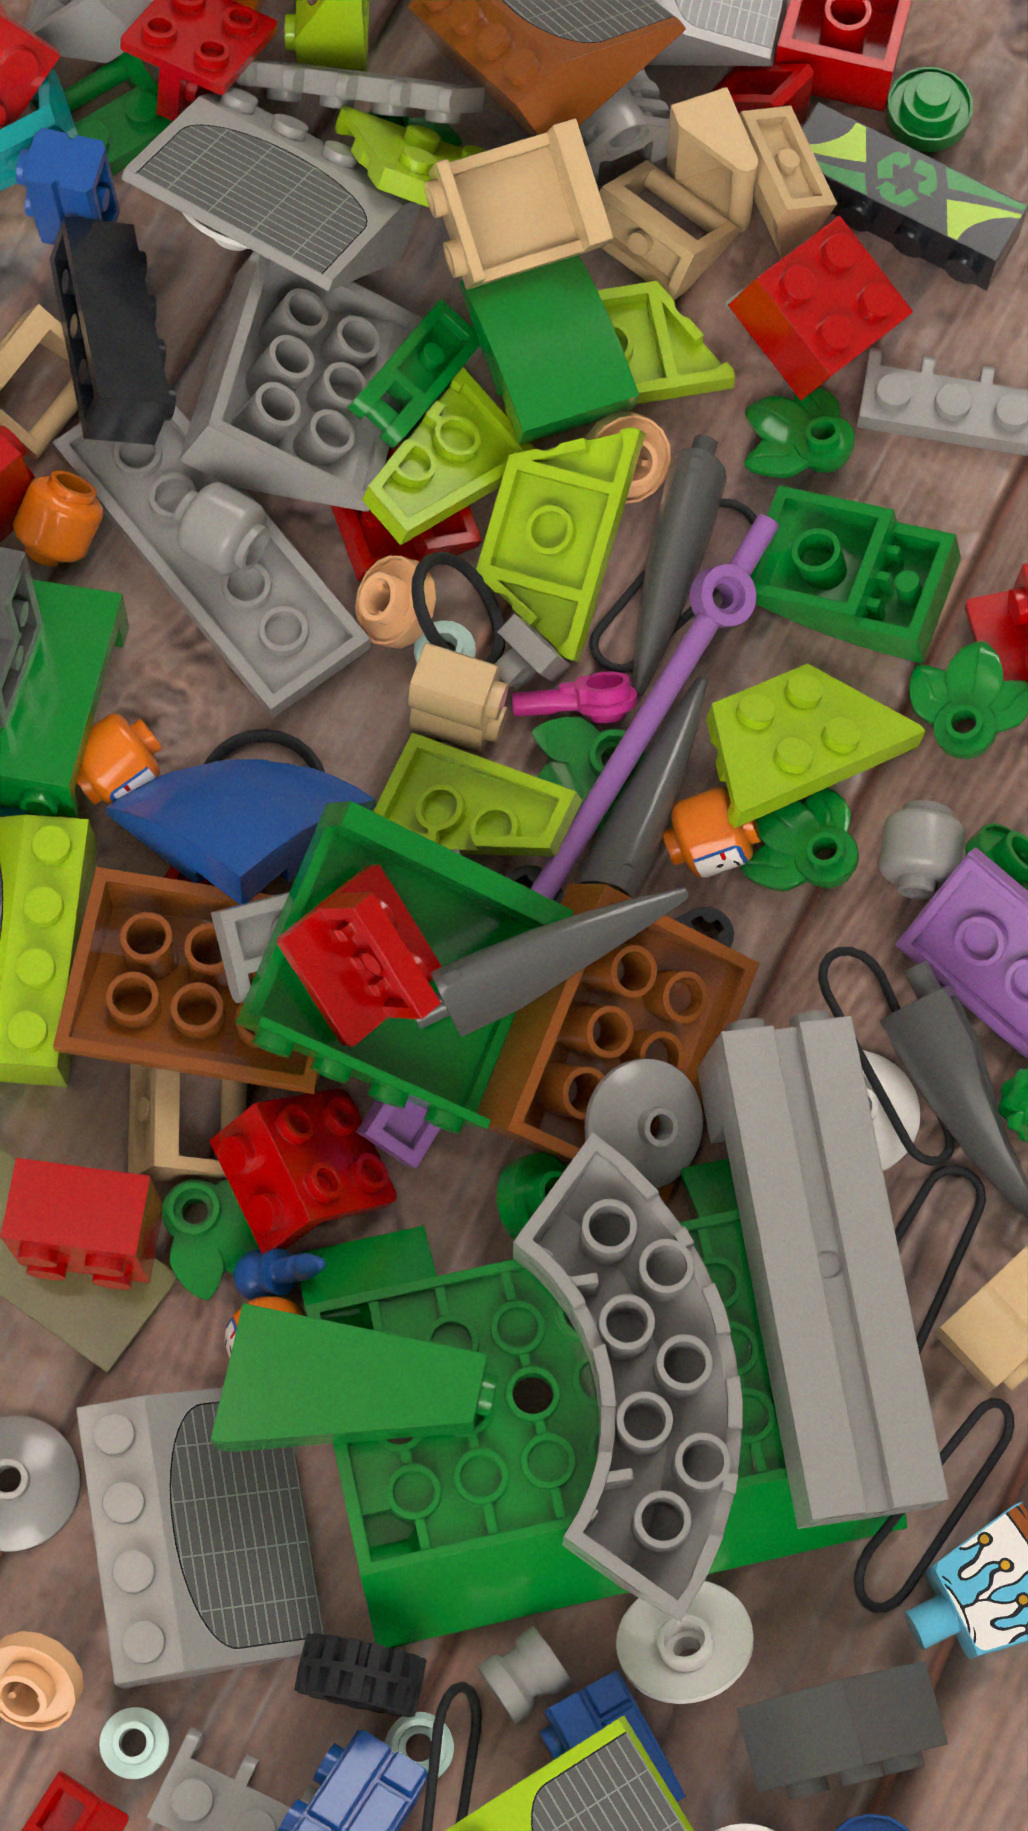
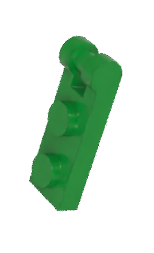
[347,299,480,449]

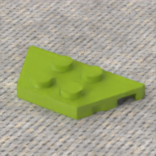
[334,104,488,207]
[505,281,735,421]
[476,427,645,663]
[705,663,926,829]

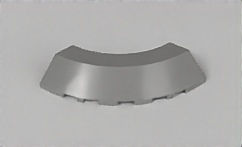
[513,1132,743,1622]

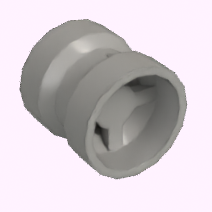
[477,1626,572,1724]

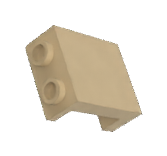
[424,118,613,290]

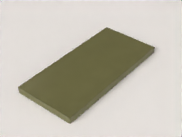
[0,1148,179,1374]

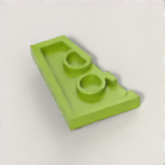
[362,367,535,545]
[373,732,582,857]

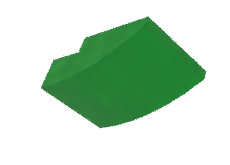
[459,255,639,446]
[750,485,961,664]

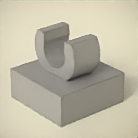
[495,614,571,691]

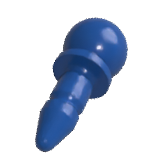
[233,1248,326,1300]

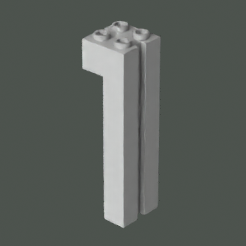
[697,1010,949,1529]

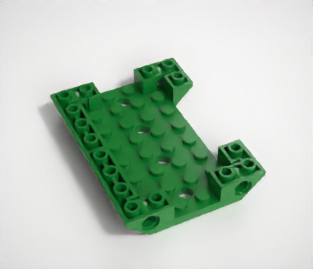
[295,1158,908,1648]

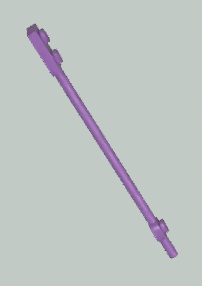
[356,514,779,1168]

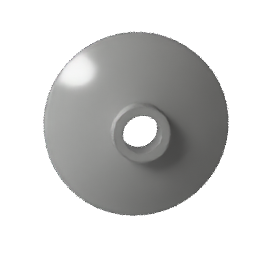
[584,1059,703,1189]
[0,1416,81,1552]

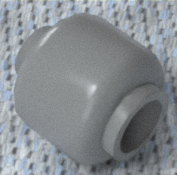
[174,482,271,575]
[879,800,966,900]

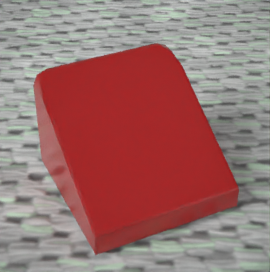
[21,1770,129,1831]

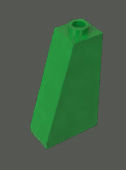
[211,1303,498,1452]

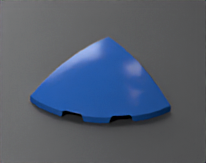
[106,759,376,905]

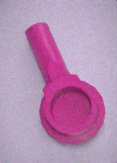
[512,671,638,723]

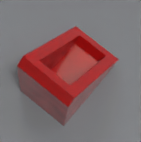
[711,64,815,126]

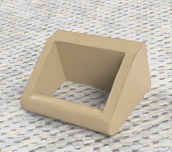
[666,87,758,232]
[739,106,837,259]
[599,160,740,300]
[0,304,78,460]
[128,1064,247,1182]

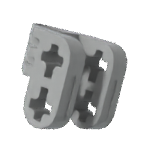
[579,69,670,184]

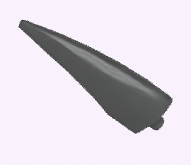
[632,435,727,696]
[574,677,708,898]
[416,887,689,1037]
[879,960,1028,1219]

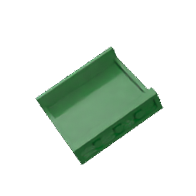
[0,580,129,818]
[235,801,574,1134]

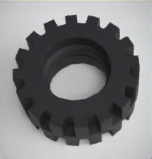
[294,1633,427,1717]

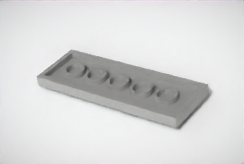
[52,405,371,719]

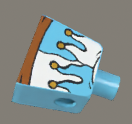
[904,1502,1028,1659]

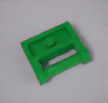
[29,52,173,176]

